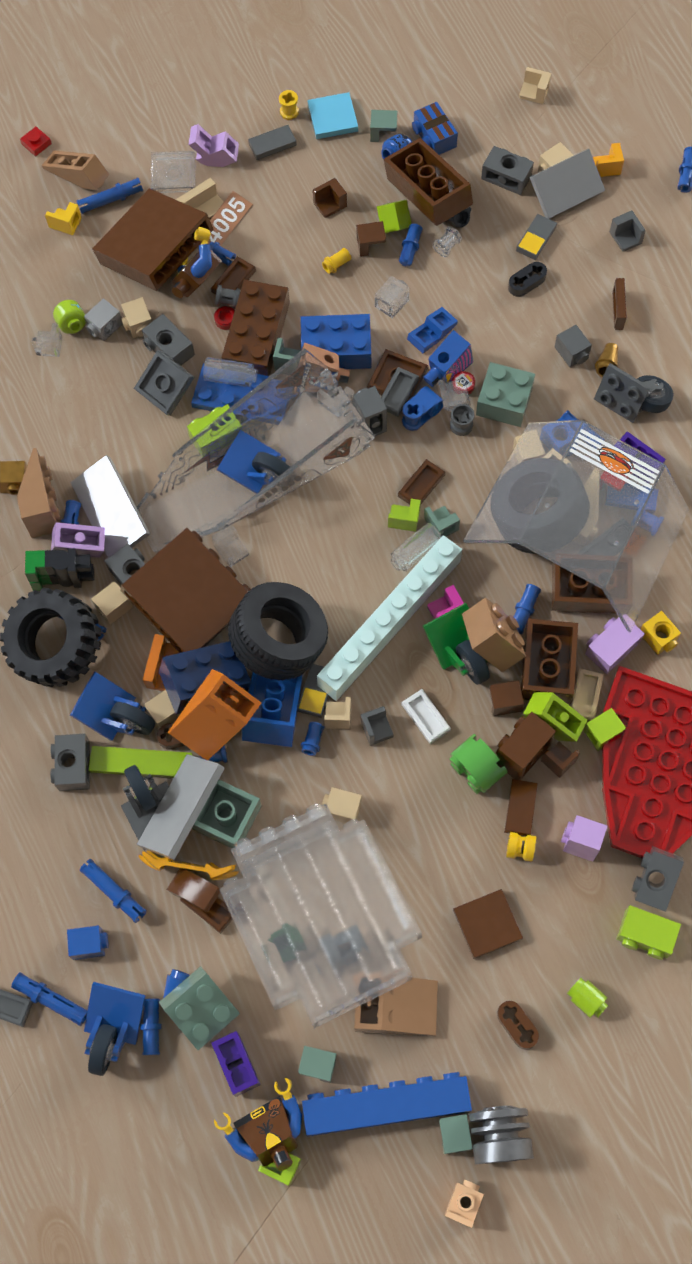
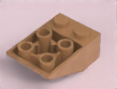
[17,448,62,538]
[354,973,438,1036]

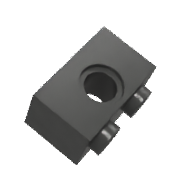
[481,146,534,195]
[142,314,195,366]
[353,386,387,440]
[105,544,145,585]
[50,734,90,791]
[631,846,684,912]

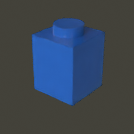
[67,925,109,960]

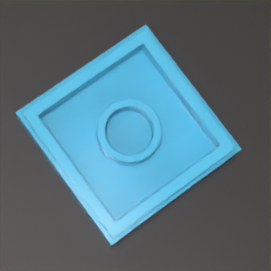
[307,92,358,139]

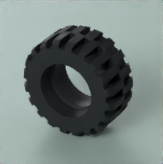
[0,588,102,687]

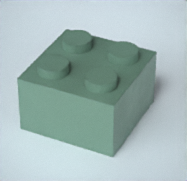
[476,362,535,427]
[192,780,262,852]
[159,966,240,1050]

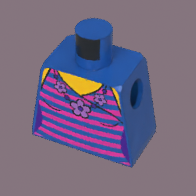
[423,330,473,387]

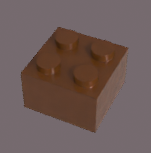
[496,712,556,780]

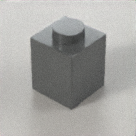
[555,325,592,367]

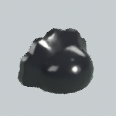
[448,207,472,228]

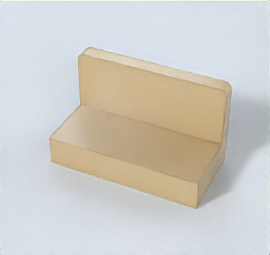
[175,178,224,220]

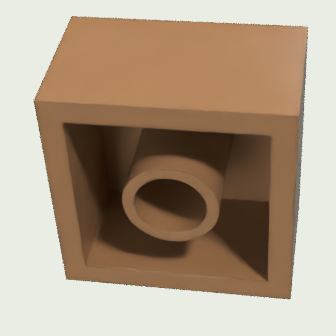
[462,597,526,673]

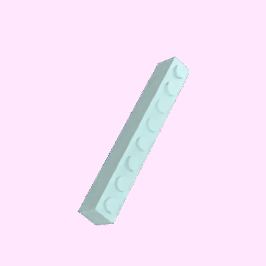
[317,535,462,701]

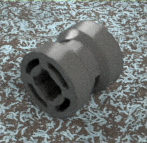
[450,404,475,436]

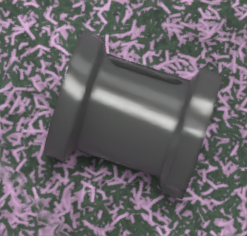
[215,285,240,309]

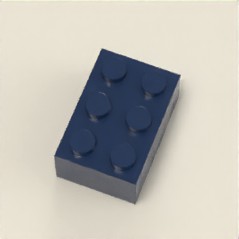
[159,641,251,715]

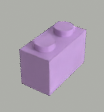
[51,522,105,558]
[585,614,645,674]
[561,815,607,862]

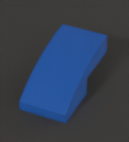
[407,307,458,354]

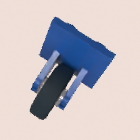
[217,430,294,495]
[70,672,156,741]
[84,982,146,1076]

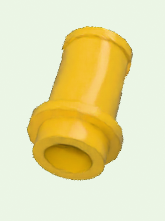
[322,248,352,274]

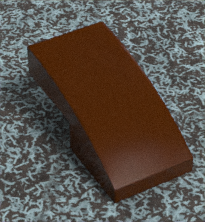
[504,779,538,836]
[166,868,222,912]

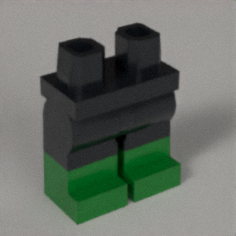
[25,548,95,591]

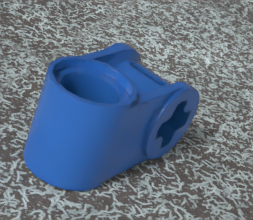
[402,386,445,431]

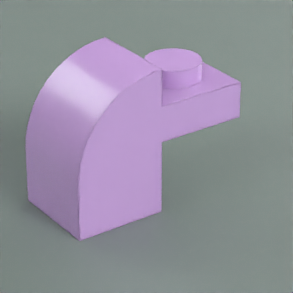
[189,124,239,167]

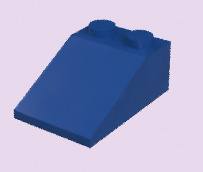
[242,672,303,747]

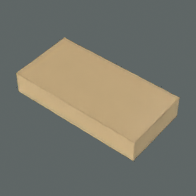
[571,668,604,722]

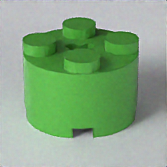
[449,734,508,794]

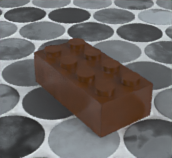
[383,138,473,226]
[221,279,290,376]

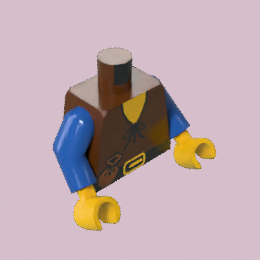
[171,227,222,298]
[214,1077,302,1171]

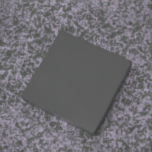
[134,350,195,416]

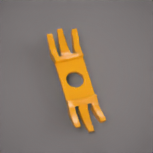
[139,850,239,880]

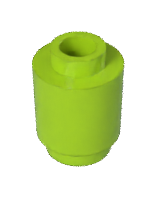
[567,978,608,1018]

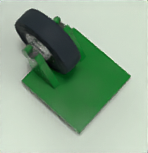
[423,603,490,685]

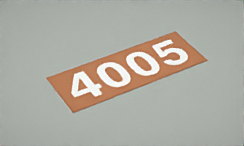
[208,191,253,246]

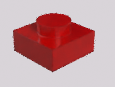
[20,126,52,157]

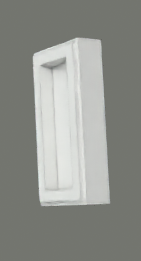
[401,689,451,744]

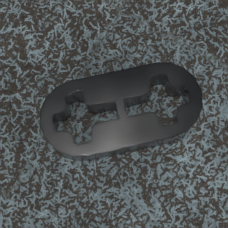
[508,262,547,297]

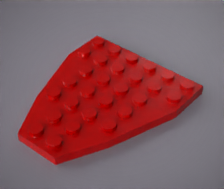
[602,666,692,859]

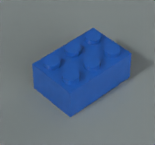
[301,314,372,369]

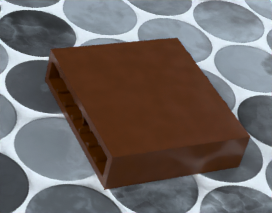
[92,188,214,291]
[120,527,251,653]

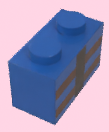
[412,102,458,155]

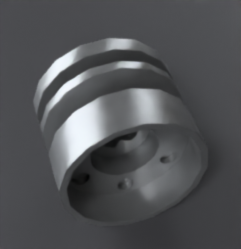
[469,1105,534,1164]

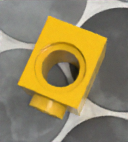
[640,611,681,655]

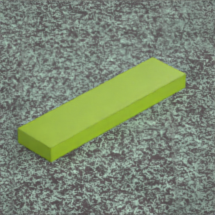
[89,746,193,778]

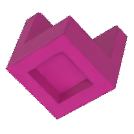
[427,585,464,619]

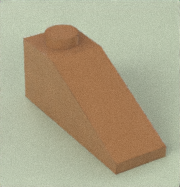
[42,150,109,190]

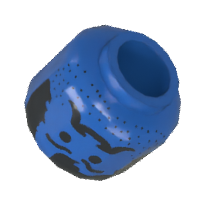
[381,133,413,159]

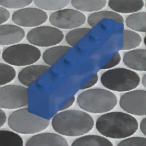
[302,1072,472,1137]

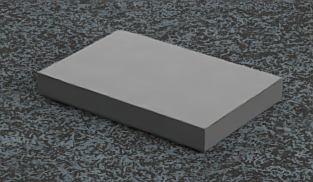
[529,149,605,219]

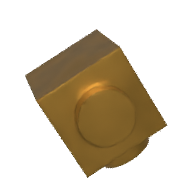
[0,461,27,495]

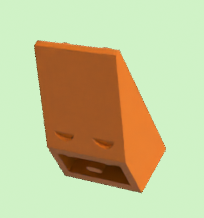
[167,669,261,760]

